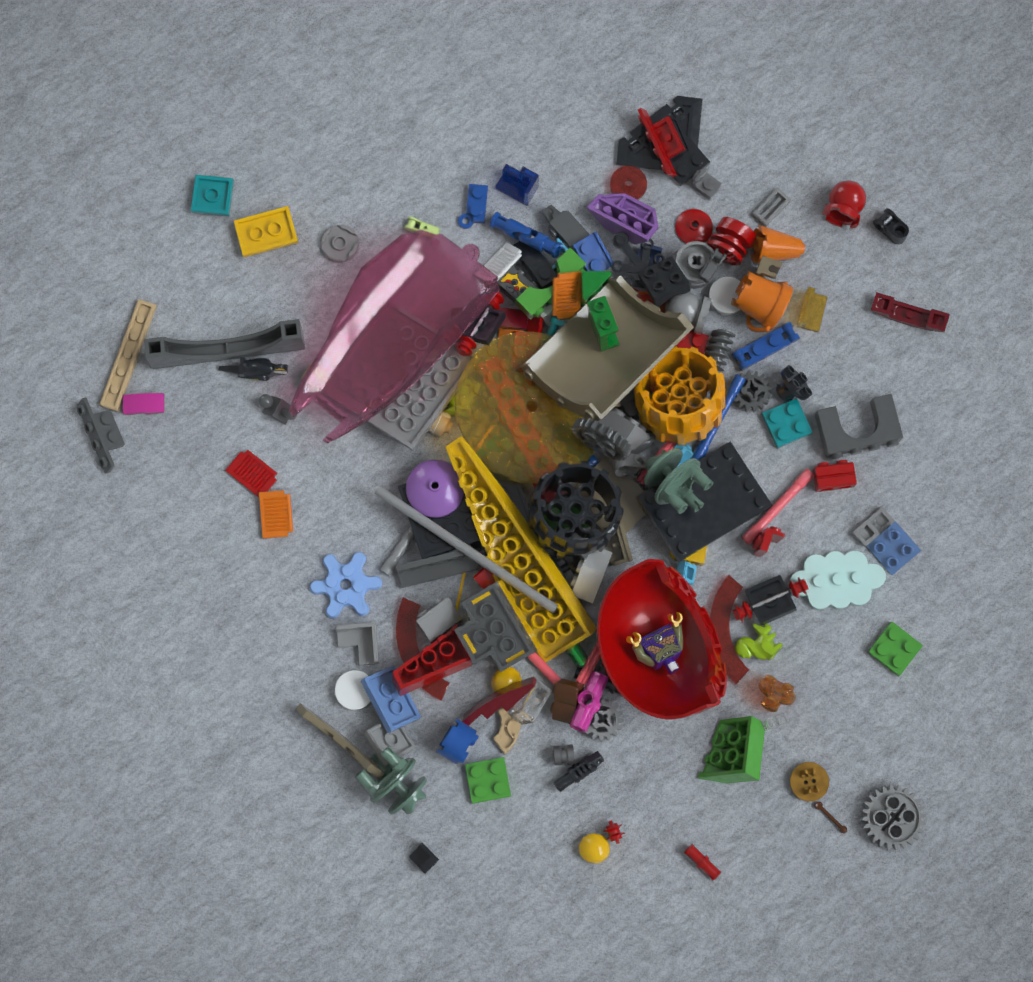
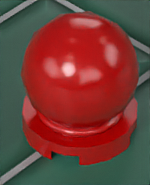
[822,180,867,229]

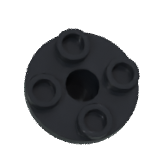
[776,365,812,401]

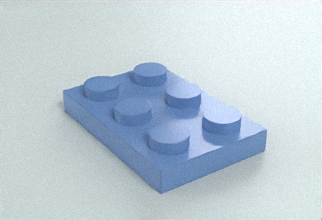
[361,665,421,734]

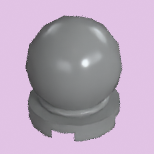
[665,292,712,335]

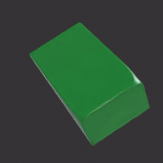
[566,643,588,666]

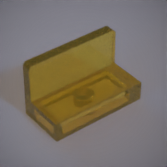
[797,286,827,332]

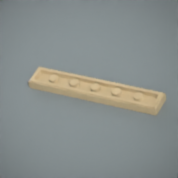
[99,299,157,412]

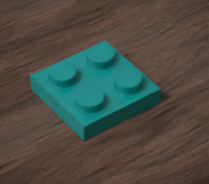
[191,175,234,216]
[761,398,813,449]

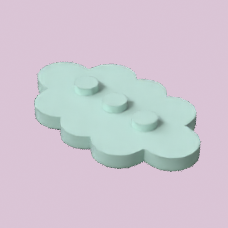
[789,551,886,610]

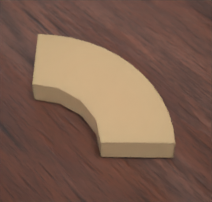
[493,704,521,755]

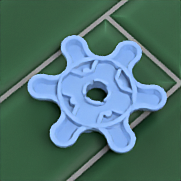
[309,552,383,619]

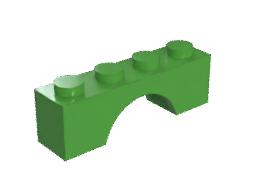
[515,248,586,320]

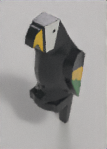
[218,357,288,381]

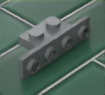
[77,397,125,474]

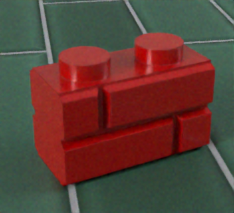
[813,460,857,492]

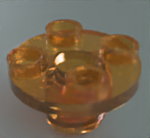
[758,675,796,712]

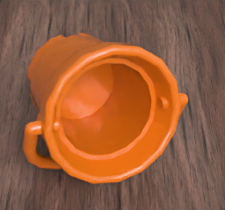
[731,271,793,332]

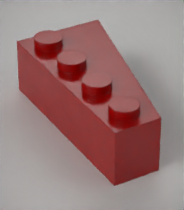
[392,624,472,696]

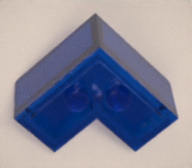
[495,164,539,206]

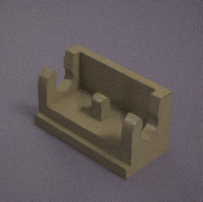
[755,256,783,279]
[600,523,633,566]

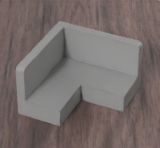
[336,622,379,666]

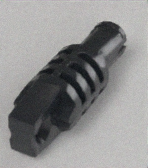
[553,751,604,792]

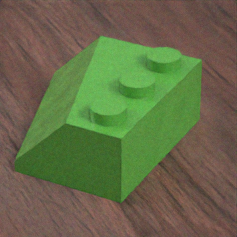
[697,716,766,784]

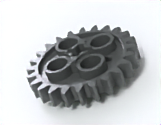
[571,417,632,461]

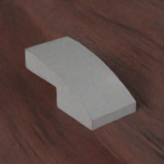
[853,507,895,546]

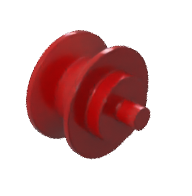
[603,820,625,844]

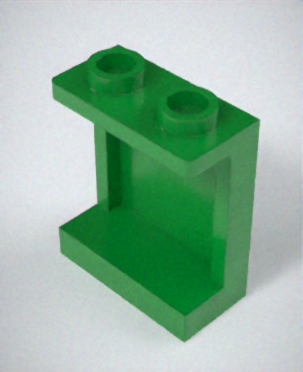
[587,296,620,352]

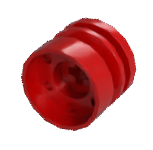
[707,217,756,266]

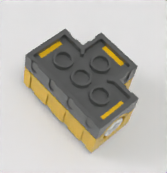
[454,580,542,672]

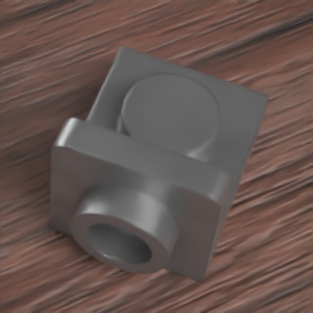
[692,167,722,200]

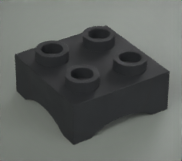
[638,256,691,307]

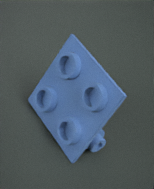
[866,521,922,575]

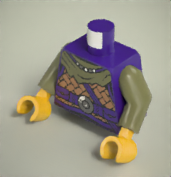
[626,612,683,674]

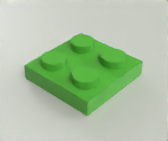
[867,622,923,677]
[465,757,511,804]

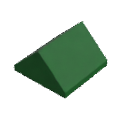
[581,271,612,307]

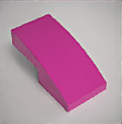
[123,393,164,415]

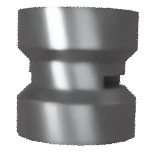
[553,744,575,765]

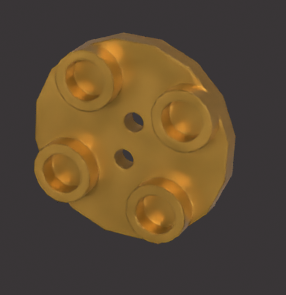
[790,762,829,801]

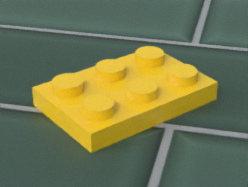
[233,206,299,258]

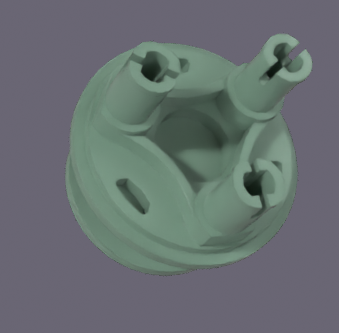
[644,448,714,514]
[355,746,427,815]

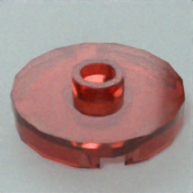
[610,166,647,200]

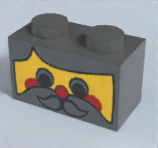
[497,266,540,303]

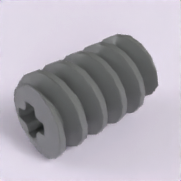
[705,329,736,371]

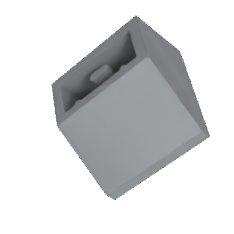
[598,408,651,449]
[416,597,462,644]

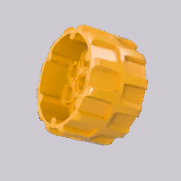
[634,346,726,445]

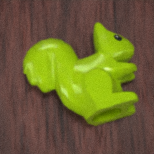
[735,624,783,661]

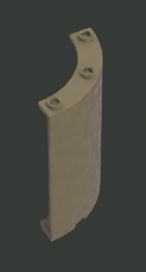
[521,275,694,420]

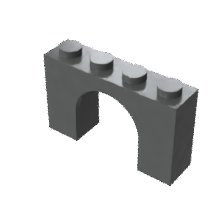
[814,394,903,459]

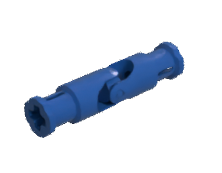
[490,212,563,258]

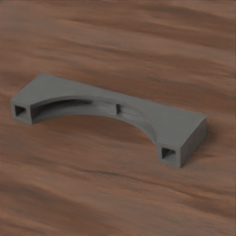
[144,319,305,369]

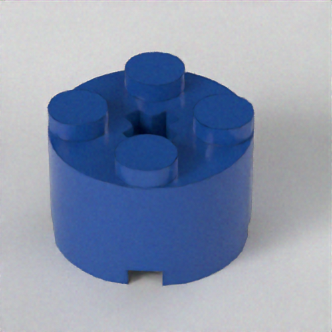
[436,718,479,764]

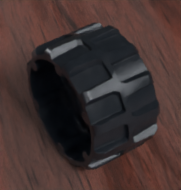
[528,461,624,560]

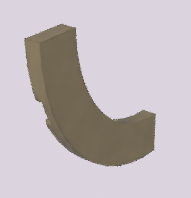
[296,703,385,779]

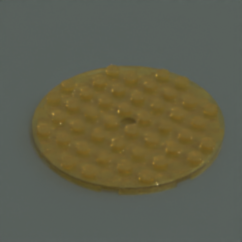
[455,332,598,484]

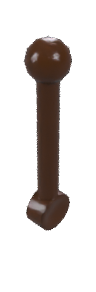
[815,802,847,834]

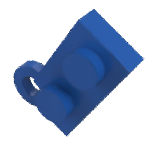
[458,184,488,229]

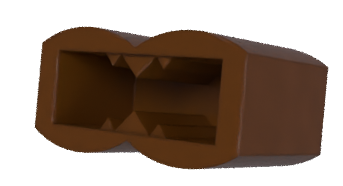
[550,679,584,724]

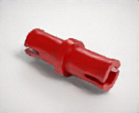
[684,844,721,881]

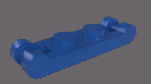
[732,322,800,371]

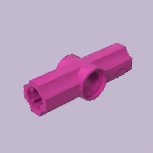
[570,672,609,733]

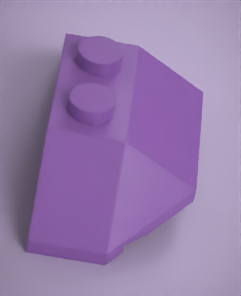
[587,193,659,245]

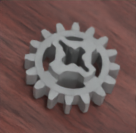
[585,698,624,741]

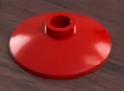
[675,209,713,244]

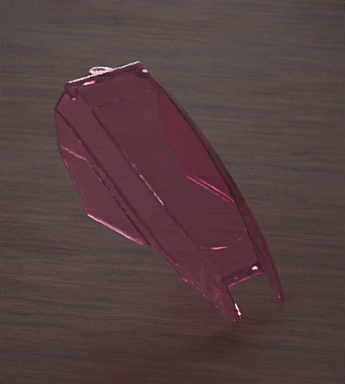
[289,230,500,444]

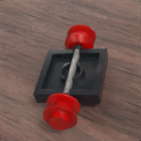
[454,291,506,356]
[732,575,809,626]

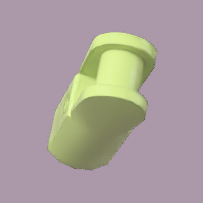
[404,216,440,240]

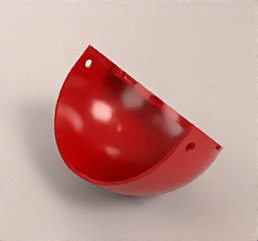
[597,559,727,719]

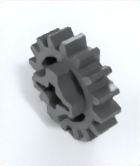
[733,370,773,413]

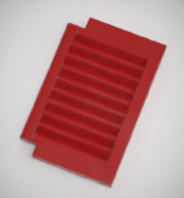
[225,450,278,498]

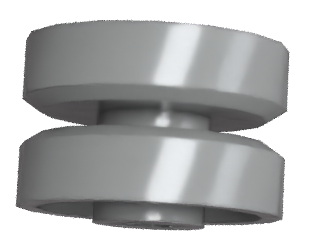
[675,241,717,289]

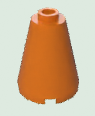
[750,225,805,264]

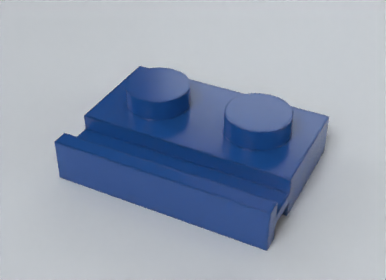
[571,232,613,271]

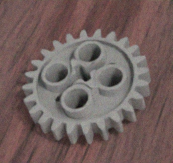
[860,785,926,850]

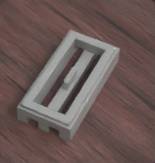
[752,187,791,227]

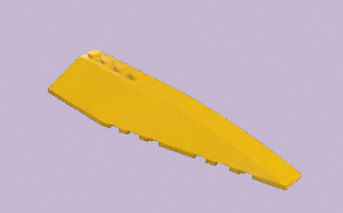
[446,436,597,662]

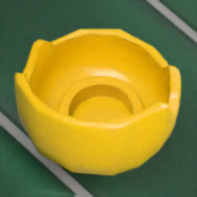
[491,666,522,692]
[579,833,610,864]

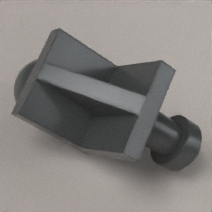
[259,394,297,425]

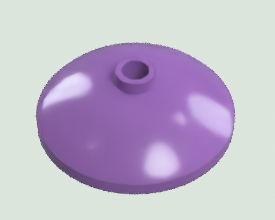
[406,460,464,518]

